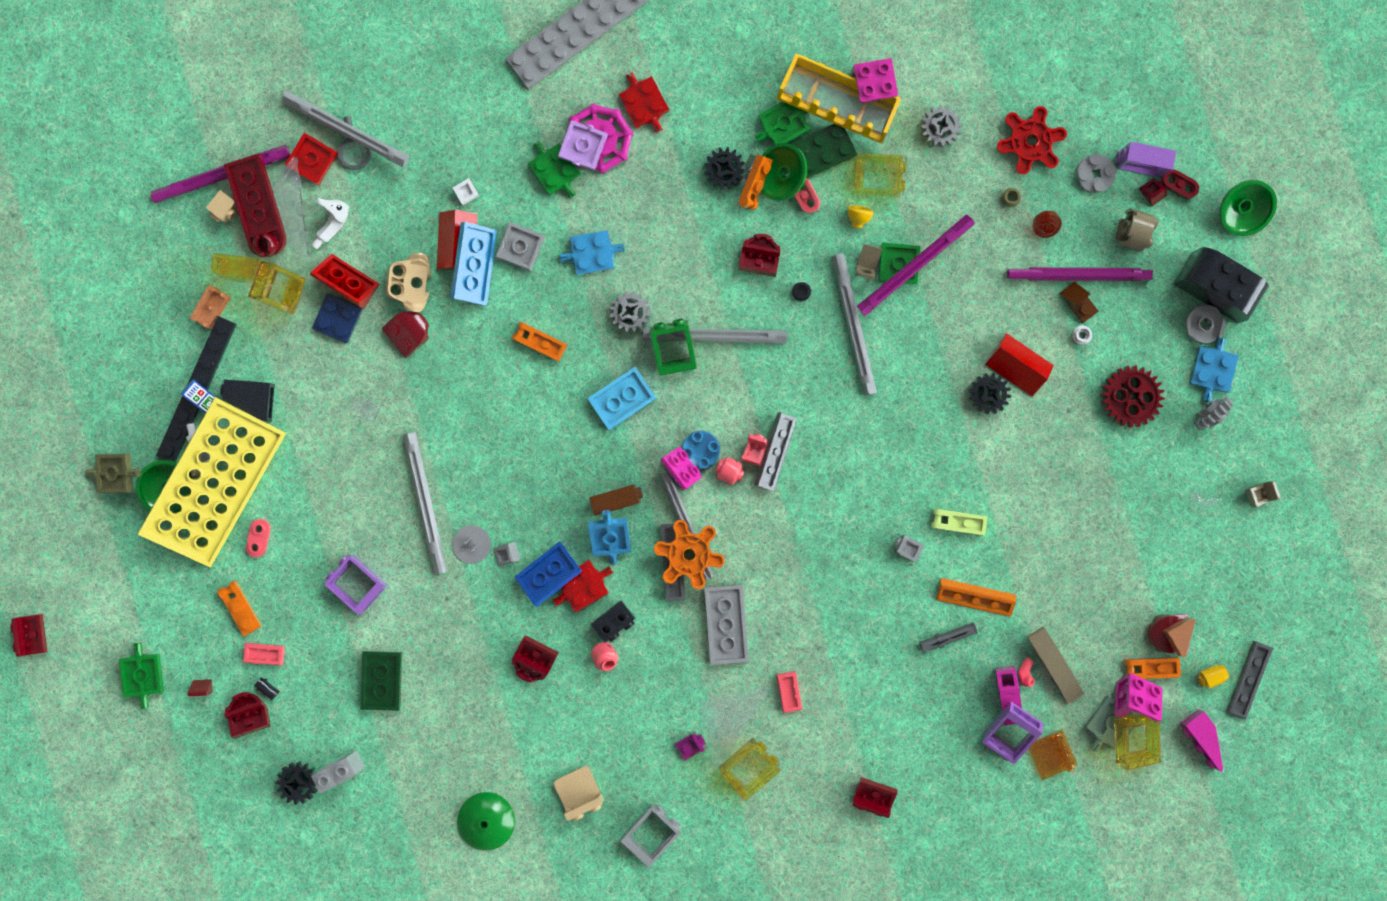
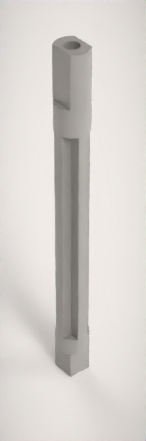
[282,91,409,167]
[831,253,877,396]
[643,328,787,344]
[403,432,447,575]

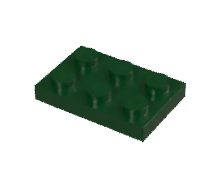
[791,124,858,179]
[360,651,402,711]

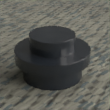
[792,282,811,301]

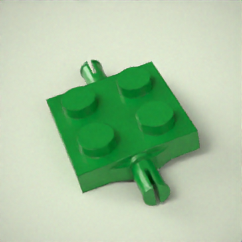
[754,102,810,145]
[528,141,581,199]
[119,642,164,709]

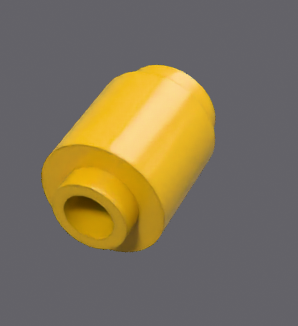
[1197,664,1229,689]

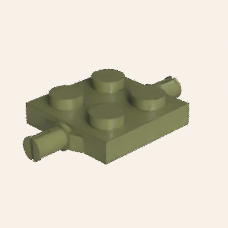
[85,453,142,493]

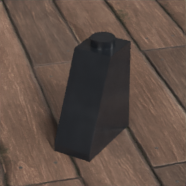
[220,379,275,422]

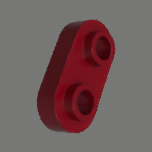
[1161,169,1199,199]

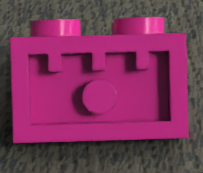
[852,58,898,103]
[661,446,702,491]
[1114,673,1163,722]

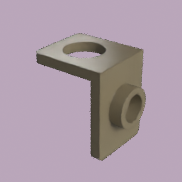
[856,244,882,279]

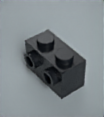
[591,600,636,642]

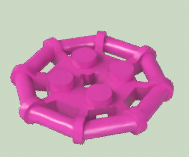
[566,103,634,174]

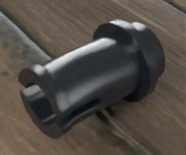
[254,677,280,701]

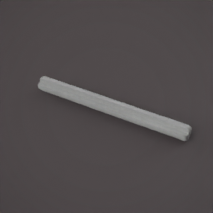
[660,472,713,580]

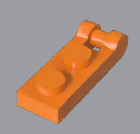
[739,154,773,210]
[511,322,568,362]
[217,580,262,637]
[1124,657,1181,679]

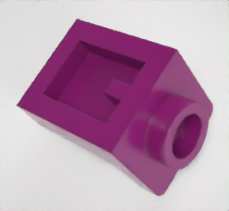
[675,731,706,760]

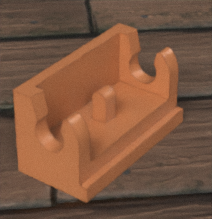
[190,285,231,330]

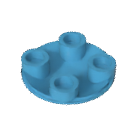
[682,431,720,469]

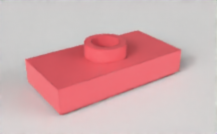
[243,643,285,666]
[776,671,802,713]

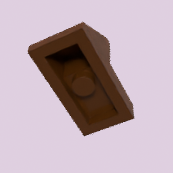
[1059,282,1099,323]

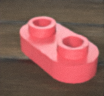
[795,178,820,213]
[246,519,271,557]

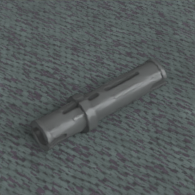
[919,622,978,653]

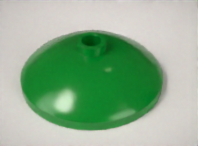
[761,143,807,201]
[1219,180,1277,236]
[136,460,193,513]
[457,792,515,851]

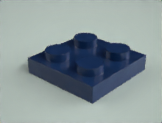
[312,294,363,344]

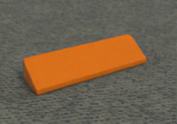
[936,578,1016,617]

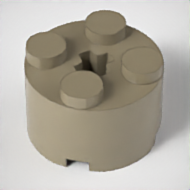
[1115,208,1158,252]

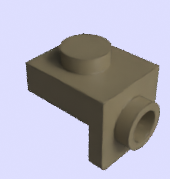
[1245,481,1281,508]

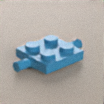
[560,230,625,275]
[1190,337,1239,402]
[588,510,631,565]

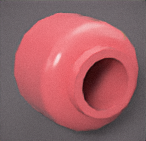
[715,457,744,485]
[590,642,619,671]

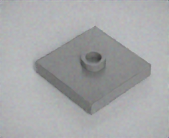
[495,222,545,272]

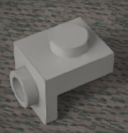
[894,535,924,562]

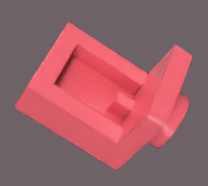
[742,434,768,466]

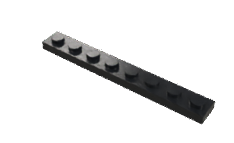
[156,316,237,462]

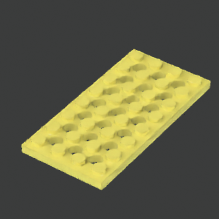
[138,397,286,568]

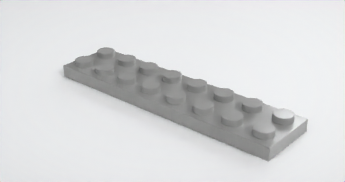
[506,0,650,90]

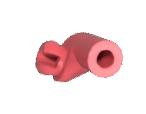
[1018,657,1035,687]

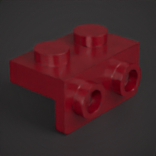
[10,614,48,657]
[853,777,898,818]

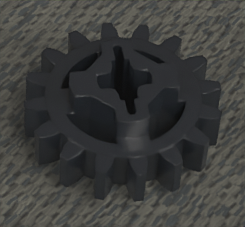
[704,147,745,190]
[968,373,1011,415]
[275,761,318,805]

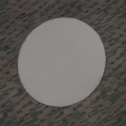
[452,525,491,564]

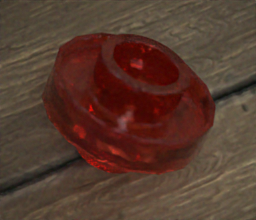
[1032,210,1062,238]

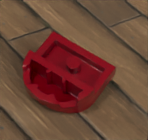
[738,234,780,277]
[381,311,429,358]
[1148,614,1190,654]
[512,635,559,683]
[225,692,271,739]

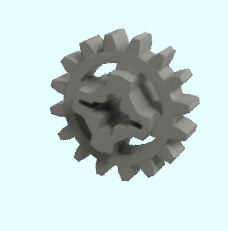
[920,105,963,148]
[609,291,651,333]
[1193,396,1234,430]

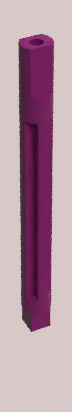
[151,144,290,203]
[856,214,975,317]
[1007,267,1153,281]

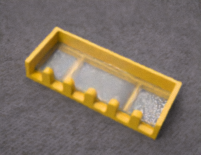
[776,53,901,144]

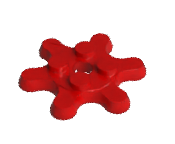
[997,106,1067,175]

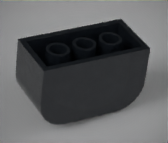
[1173,247,1269,324]

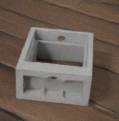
[311,750,365,794]
[620,803,681,867]

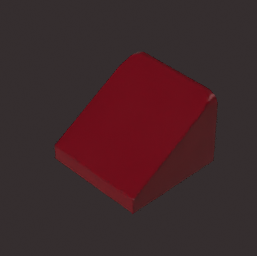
[1139,178,1167,207]
[187,679,213,696]

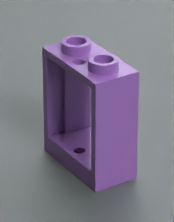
[1115,142,1177,178]
[324,555,388,615]
[982,701,1043,764]

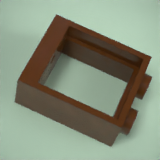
[589,484,643,516]

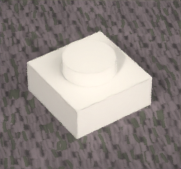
[453,178,479,205]

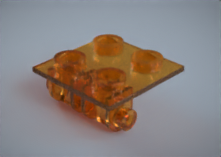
[1029,729,1078,780]

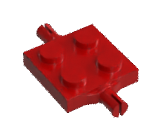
[618,72,670,133]
[553,560,613,612]

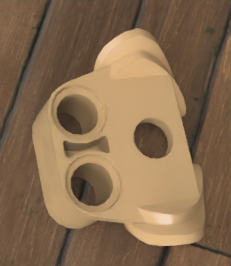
[385,253,431,312]

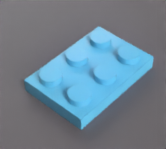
[587,367,657,430]

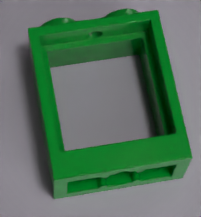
[650,319,697,376]

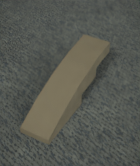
[1027,627,1084,704]

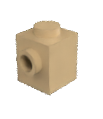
[206,190,237,223]

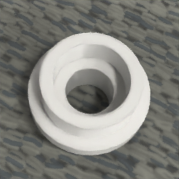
[1072,325,1092,345]

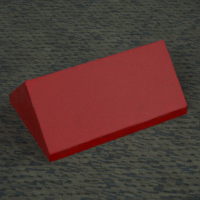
[437,210,478,270]
[310,254,380,309]
[985,333,1054,397]

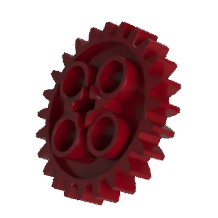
[1100,365,1165,428]

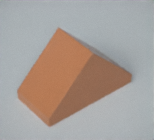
[1163,617,1196,657]

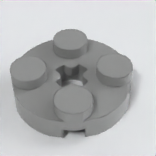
[1076,154,1116,193]
[1184,305,1225,344]

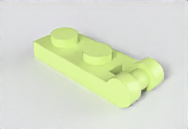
[931,509,988,535]

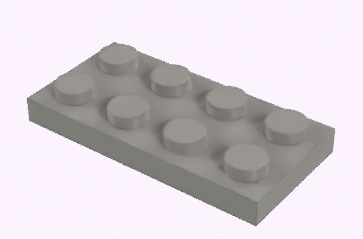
[704,584,749,665]

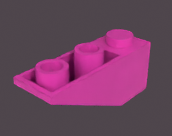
[995,665,1022,725]
[1180,709,1223,772]

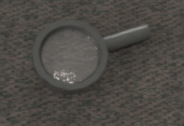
[338,116,371,170]

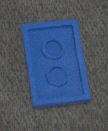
[515,541,582,607]

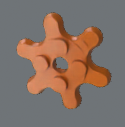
[654,520,725,590]

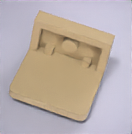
[554,766,604,821]

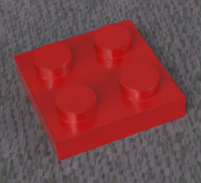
[284,132,338,186]

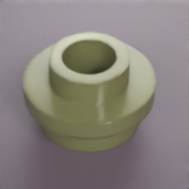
[1001,188,1021,207]

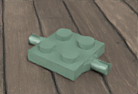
[1084,696,1140,752]

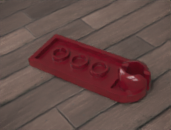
[223,153,287,257]

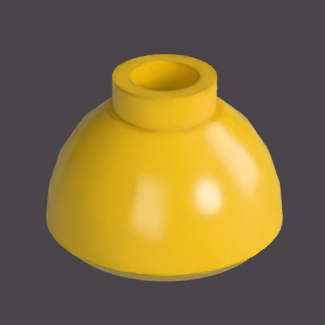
[847,205,874,228]

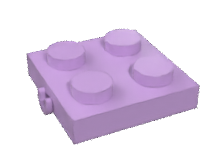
[558,120,608,171]

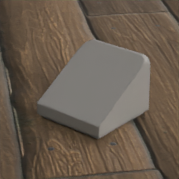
[494,542,521,567]

